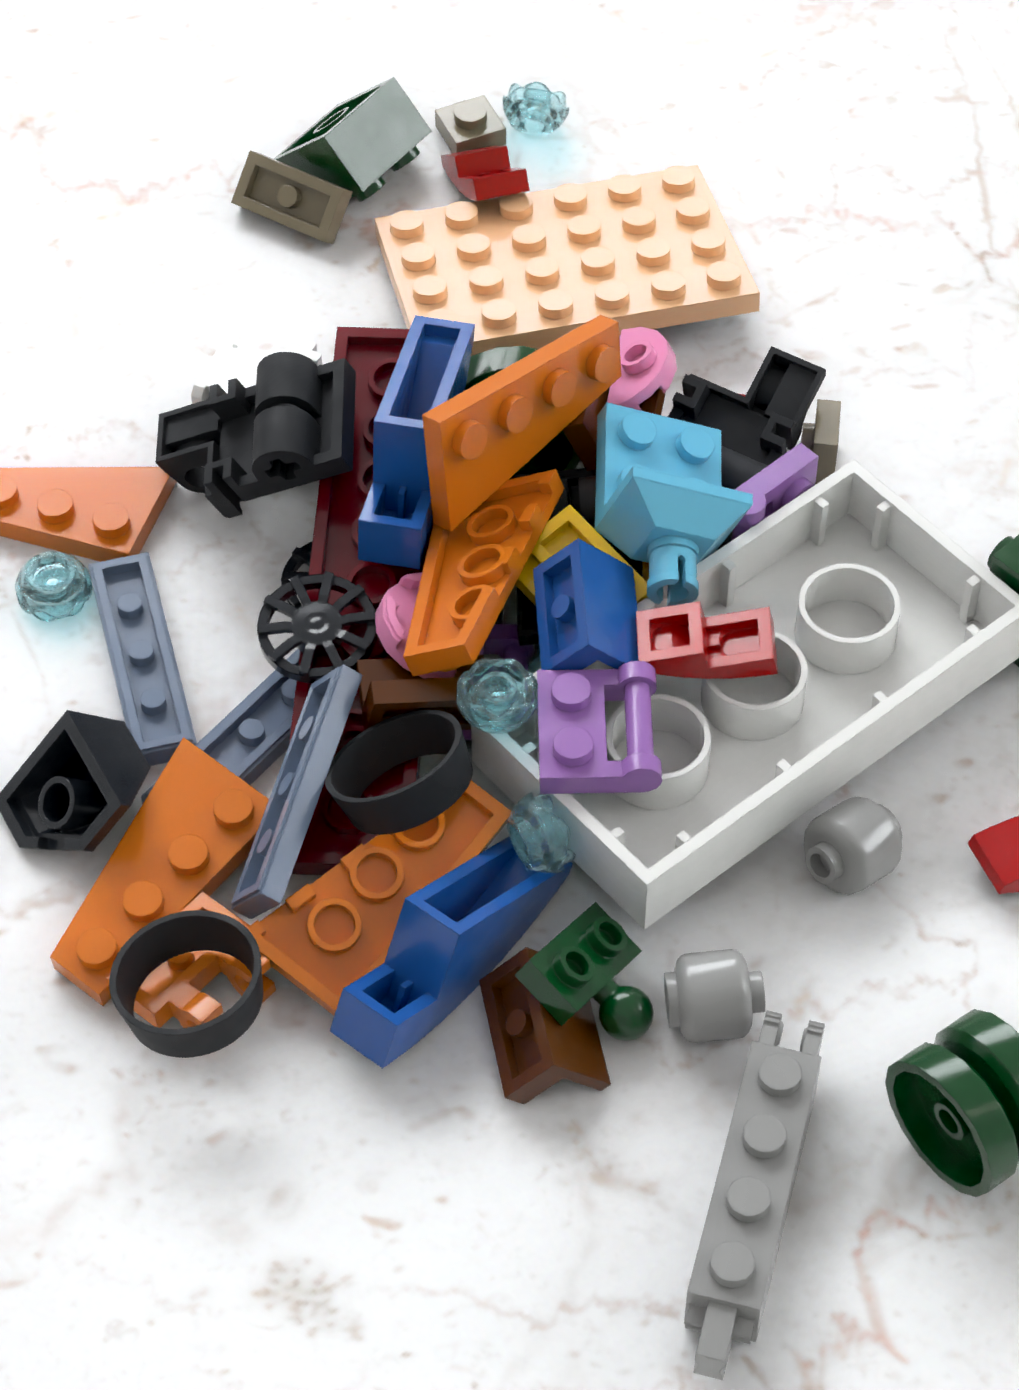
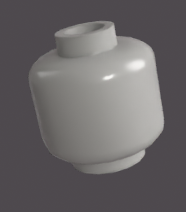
[804,797,902,895]
[664,949,765,1043]

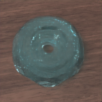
[502,82,570,136]
[15,551,93,622]
[456,659,538,734]
[506,792,576,873]

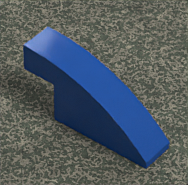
[358,315,475,569]
[330,829,573,1069]

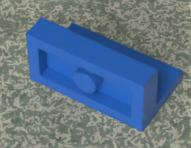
[533,538,638,670]

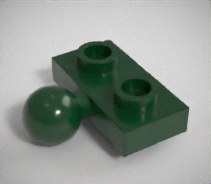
[515,902,654,1041]

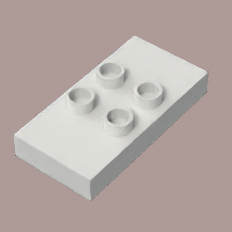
[471,459,1019,930]

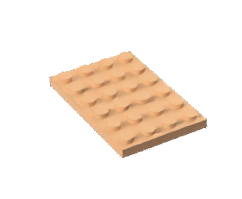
[374,165,760,357]

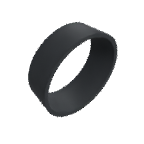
[325,710,473,835]
[109,910,263,1058]

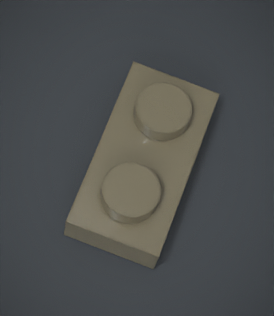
[231,150,353,244]

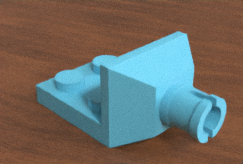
[595,402,753,606]

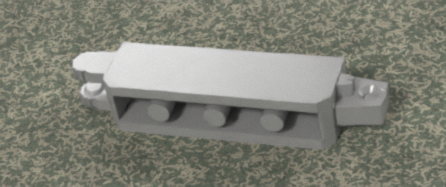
[684,1010,825,1380]

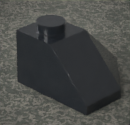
[0,710,151,852]

